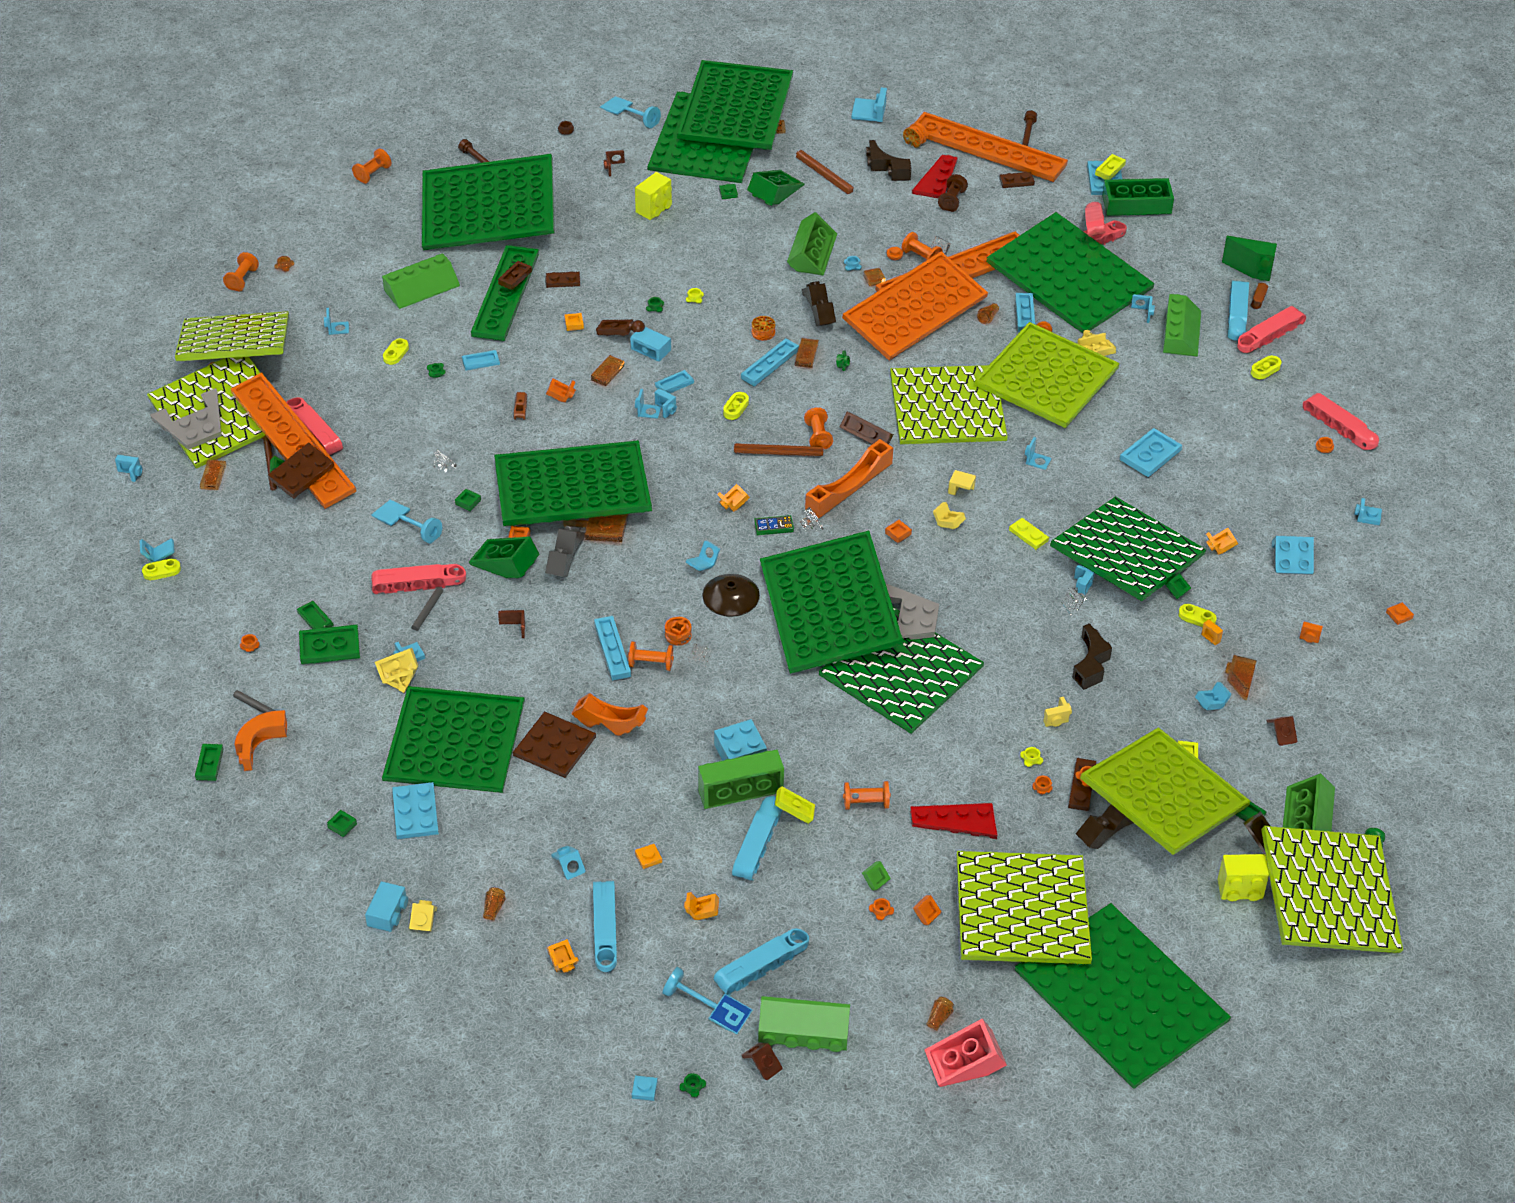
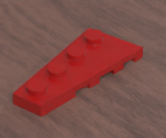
[912,155,958,198]
[910,803,998,839]

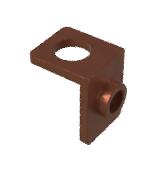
[603,150,625,177]
[498,610,525,638]
[1266,716,1298,746]
[741,1043,783,1080]

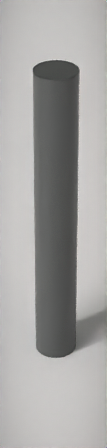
[411,587,443,631]
[233,690,276,713]

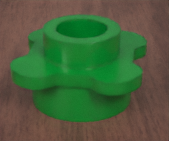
[646,297,664,312]
[836,350,850,371]
[427,363,446,378]
[679,1073,706,1098]

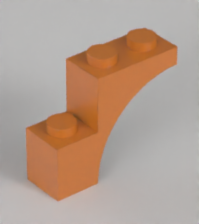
[571,693,648,736]

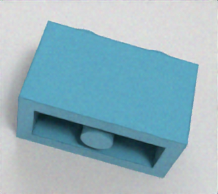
[630,327,671,362]
[365,881,408,932]

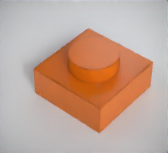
[885,520,912,543]
[508,526,531,538]
[1386,602,1414,625]
[1300,621,1323,643]
[913,895,941,925]

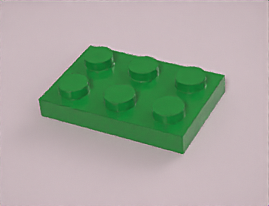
[299,624,360,665]

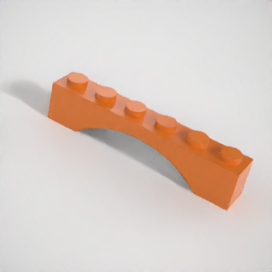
[805,439,893,519]

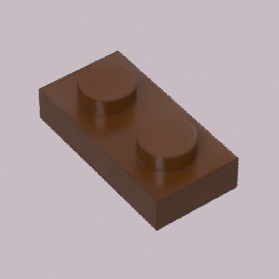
[999,172,1035,188]
[498,261,532,290]
[546,271,580,288]

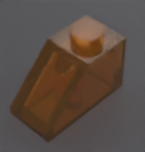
[1225,655,1257,700]

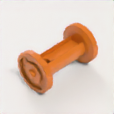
[352,148,392,184]
[901,232,943,261]
[223,252,259,292]
[804,407,833,449]
[628,641,674,671]
[843,781,891,810]

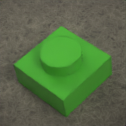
[862,861,891,890]

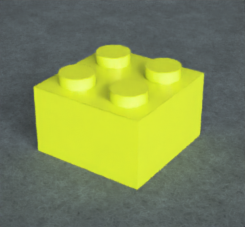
[635,172,672,220]
[1217,854,1269,902]

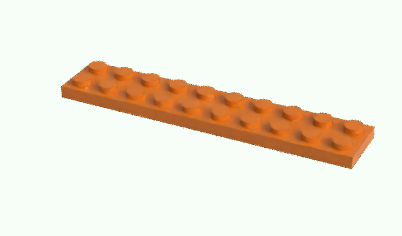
[916,112,1068,182]
[875,231,1020,292]
[231,372,357,509]

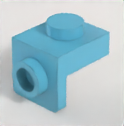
[655,389,677,418]
[115,455,143,482]
[1195,682,1231,710]

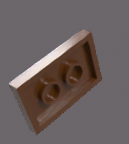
[268,443,334,499]

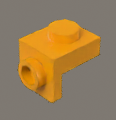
[717,484,750,512]
[1206,528,1238,555]
[684,892,719,920]
[546,939,579,973]

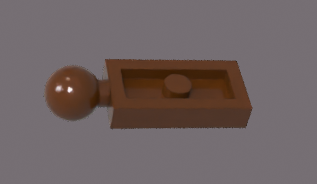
[596,319,645,336]

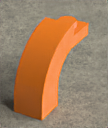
[235,710,287,771]

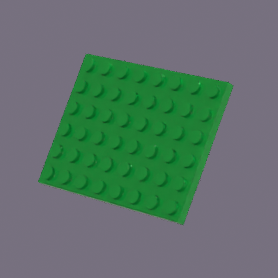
[677,60,793,150]
[647,91,754,183]
[422,154,555,250]
[986,212,1154,333]
[494,440,652,526]
[760,530,904,674]
[1015,903,1231,1089]

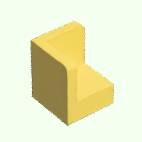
[948,470,976,495]

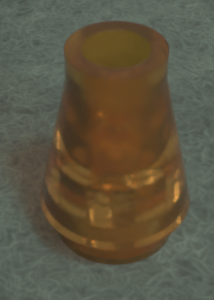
[977,303,999,324]
[483,887,506,920]
[926,997,954,1031]

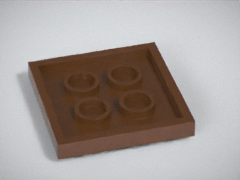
[513,711,596,778]

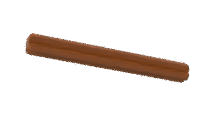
[796,150,854,194]
[734,443,824,456]

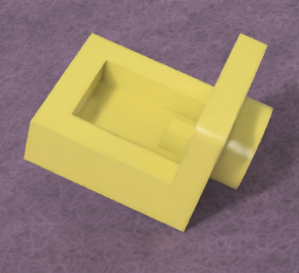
[933,502,966,529]
[1043,697,1072,727]
[409,900,437,932]

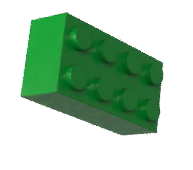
[1102,178,1174,216]

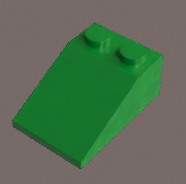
[747,169,805,206]
[1222,235,1277,281]
[469,536,540,579]

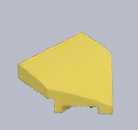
[1078,330,1116,356]
[375,648,418,693]

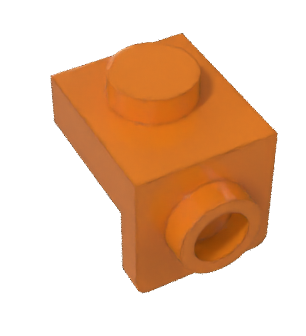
[546,378,576,402]

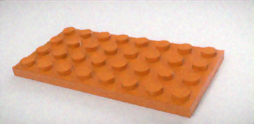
[842,251,988,361]

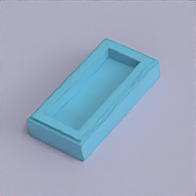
[462,350,500,371]
[655,370,694,393]

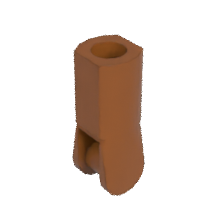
[1251,282,1269,309]
[514,392,528,420]

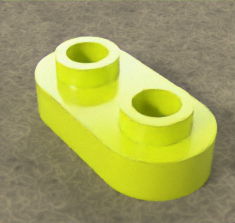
[383,338,409,365]
[1251,355,1282,379]
[723,392,749,420]
[142,559,181,580]
[1178,604,1216,627]

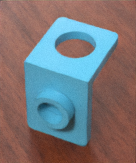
[1131,294,1155,323]
[324,308,349,335]
[635,389,661,419]
[1025,437,1051,470]
[140,538,175,562]
[686,540,720,571]
[551,846,585,880]

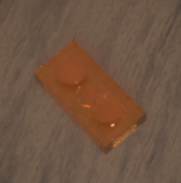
[795,338,819,368]
[591,355,625,386]
[200,460,227,490]

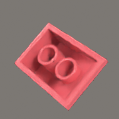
[924,1019,1007,1087]

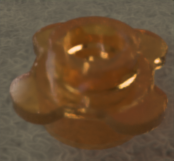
[274,256,294,272]

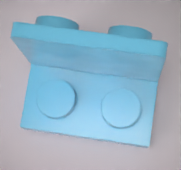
[851,87,887,122]
[1272,536,1314,574]

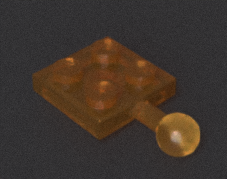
[563,514,628,542]

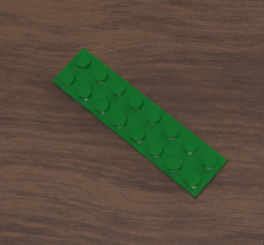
[471,245,539,341]

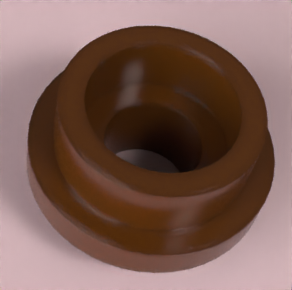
[558,121,574,135]

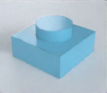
[632,1075,658,1101]

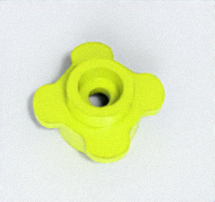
[686,288,704,303]
[1020,747,1043,767]

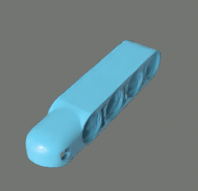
[1227,280,1249,341]
[732,796,782,881]
[593,881,617,972]
[713,928,809,996]

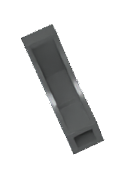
[545,526,586,577]

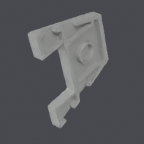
[150,388,222,450]
[886,584,939,640]

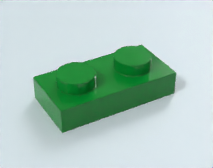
[195,744,224,781]

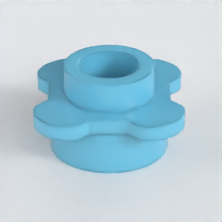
[844,256,862,271]

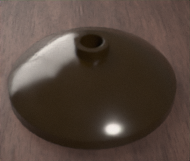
[702,574,760,617]

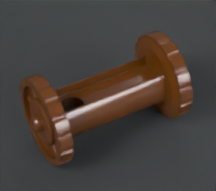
[938,174,968,212]

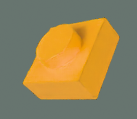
[564,313,584,331]
[1201,620,1223,646]
[635,844,662,869]

